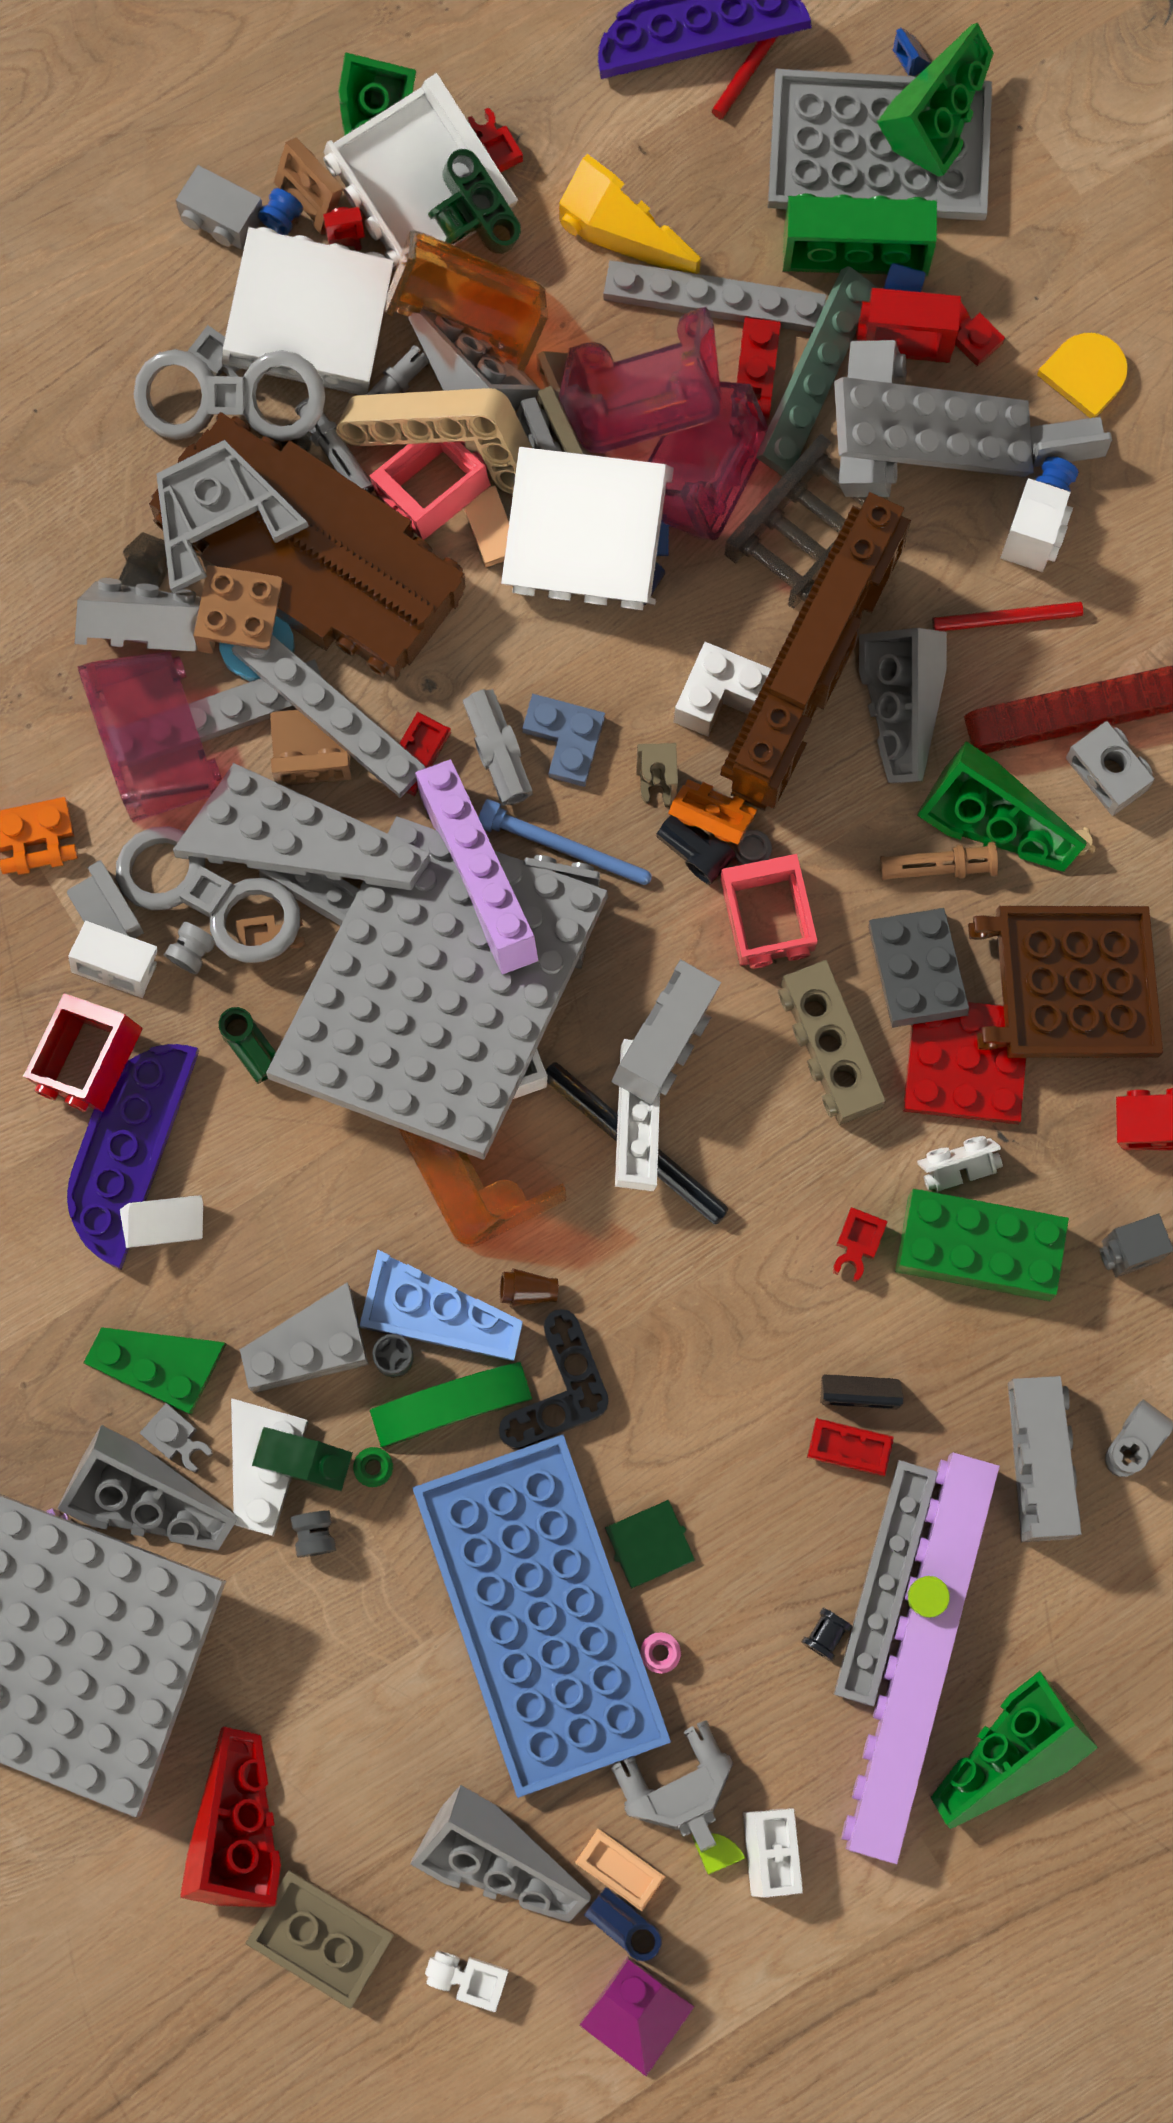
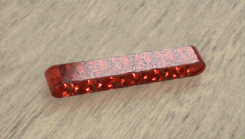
[964,665,1173,754]

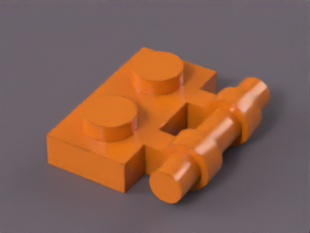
[668,779,757,845]
[0,797,78,875]

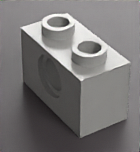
[1066,721,1155,816]

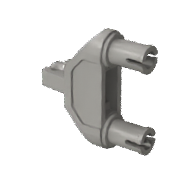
[611,1720,733,1852]

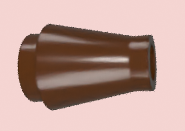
[500,1268,559,1308]

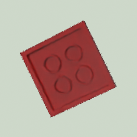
[903,1002,1026,1125]

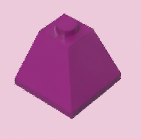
[579,1956,694,2076]

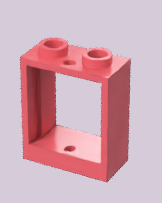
[370,441,491,540]
[720,854,818,969]

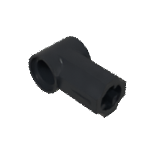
[656,815,736,885]

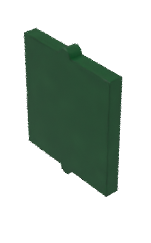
[605,1499,695,1589]

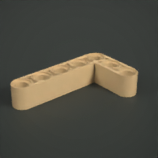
[336,388,532,494]

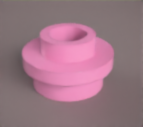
[640,1632,681,1674]

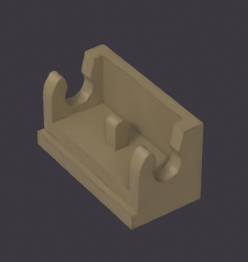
[636,743,678,807]

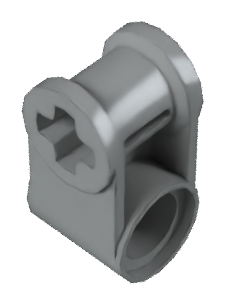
[1105,1399,1173,1477]

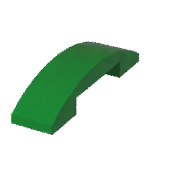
[370,1361,533,1448]

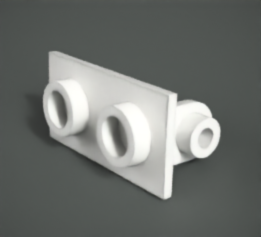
[917,1136,1003,1192]

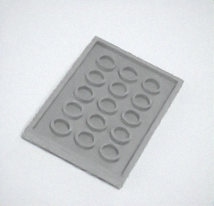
[768,69,992,221]

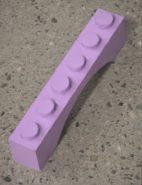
[415,759,538,975]

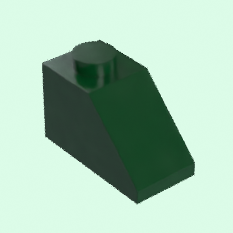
[252,1427,353,1491]

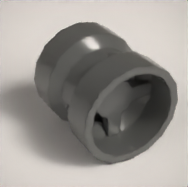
[372,1334,414,1378]
[291,1510,336,1558]

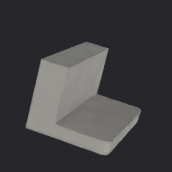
[1030,417,1112,467]
[67,860,144,938]

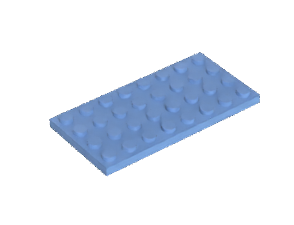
[413,1435,671,1798]

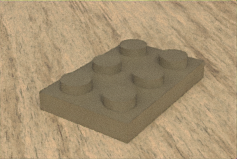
[245,1870,395,2009]

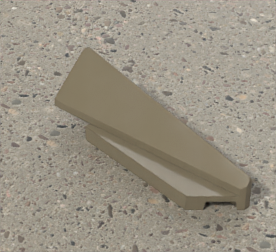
[537,351,606,457]

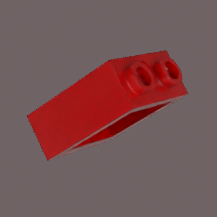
[856,288,961,363]
[23,993,143,1112]

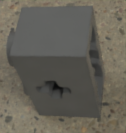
[1100,1213,1173,1277]

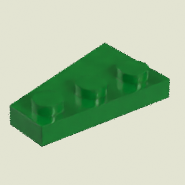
[83,1327,227,1415]

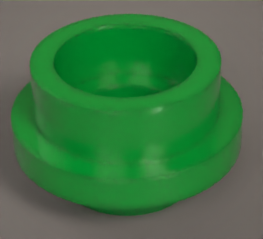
[353,1447,393,1488]

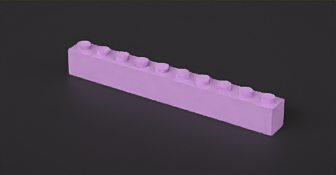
[841,1453,999,1864]

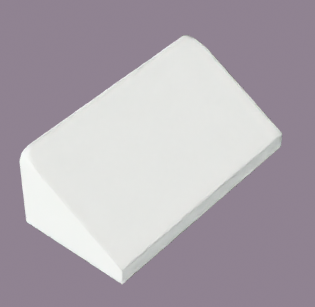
[120,1195,203,1248]

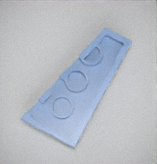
[360,1249,523,1361]

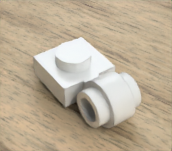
[425,1950,508,2012]

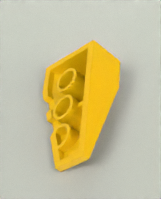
[559,154,701,274]

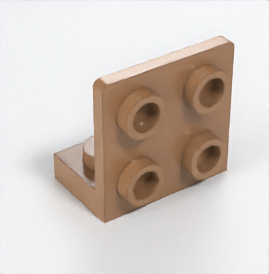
[194,565,283,654]
[270,710,352,786]

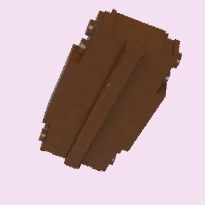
[149,412,466,680]
[720,492,911,811]

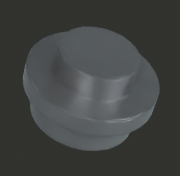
[733,830,772,865]

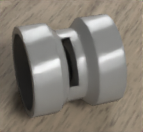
[164,922,215,974]

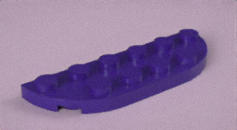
[598,0,811,79]
[67,1044,199,1270]

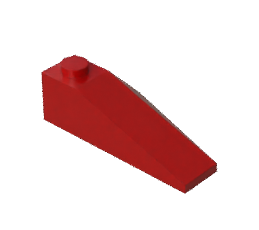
[180,1726,281,1907]

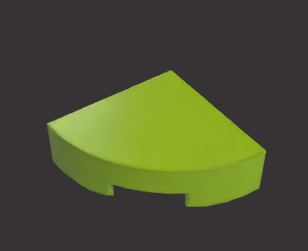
[692,1833,746,1875]

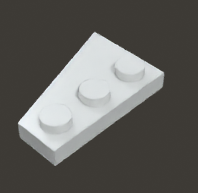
[231,1398,309,1537]

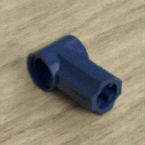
[584,1886,662,1961]

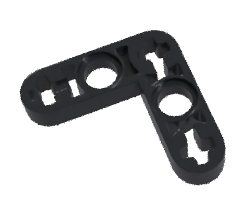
[499,1309,609,1449]

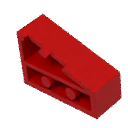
[1116,1088,1173,1151]

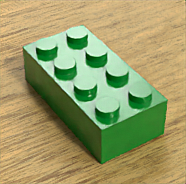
[783,193,937,276]
[895,1188,1069,1301]

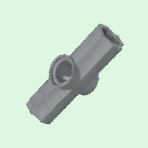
[463,689,533,806]

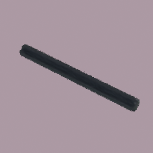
[545,1062,728,1224]

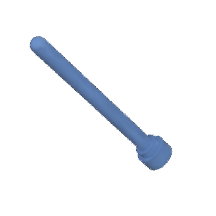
[478,798,652,885]

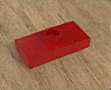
[399,712,451,797]
[807,1418,894,1477]

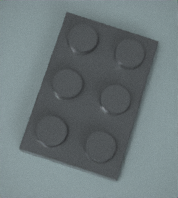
[868,908,969,1028]

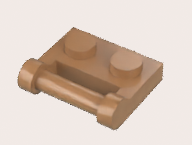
[274,137,344,235]

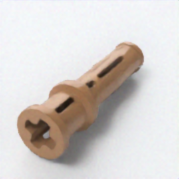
[880,842,998,880]

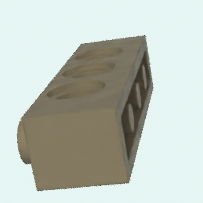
[778,960,886,1125]

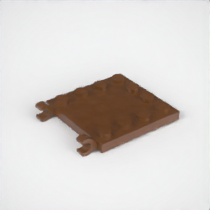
[968,906,1163,1058]

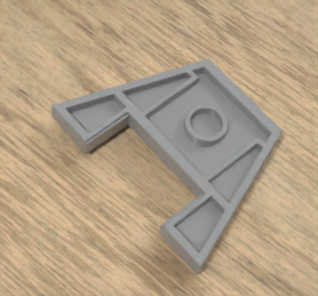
[156,440,309,594]

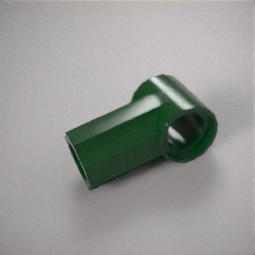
[218,1007,276,1084]

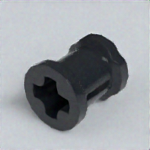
[801,1608,852,1662]

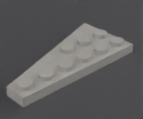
[173,763,431,890]

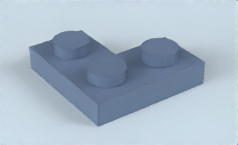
[522,694,605,787]

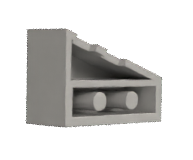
[75,578,201,651]
[611,959,721,1105]
[240,1282,369,1393]

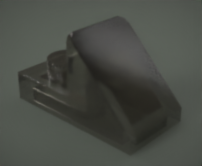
[118,532,168,588]

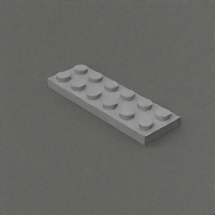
[834,377,1033,477]

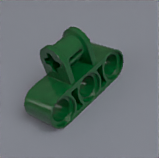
[428,149,521,254]

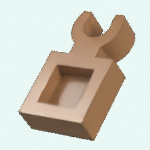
[235,915,306,956]

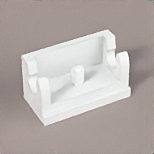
[68,920,157,998]
[743,1808,803,1898]

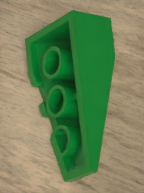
[877,23,994,176]
[338,52,417,211]
[917,741,1087,872]
[930,1671,1098,1829]

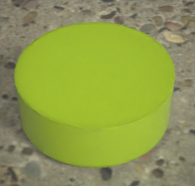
[907,1576,950,1618]

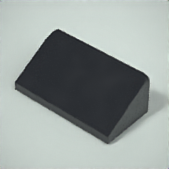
[820,1374,903,1410]

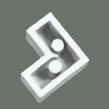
[1000,478,1073,572]
[674,642,771,736]

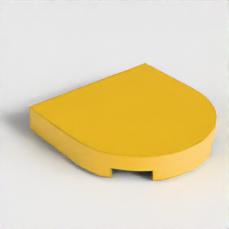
[1037,333,1127,418]

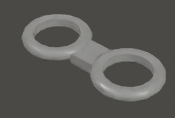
[133,349,326,442]
[116,826,300,963]

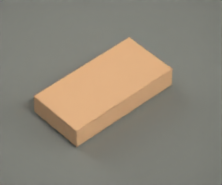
[463,485,509,568]
[575,1828,665,1911]

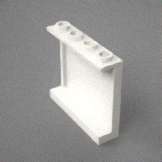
[323,73,518,278]
[222,227,394,395]
[501,447,674,610]

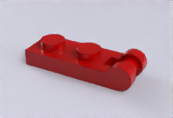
[732,317,781,419]

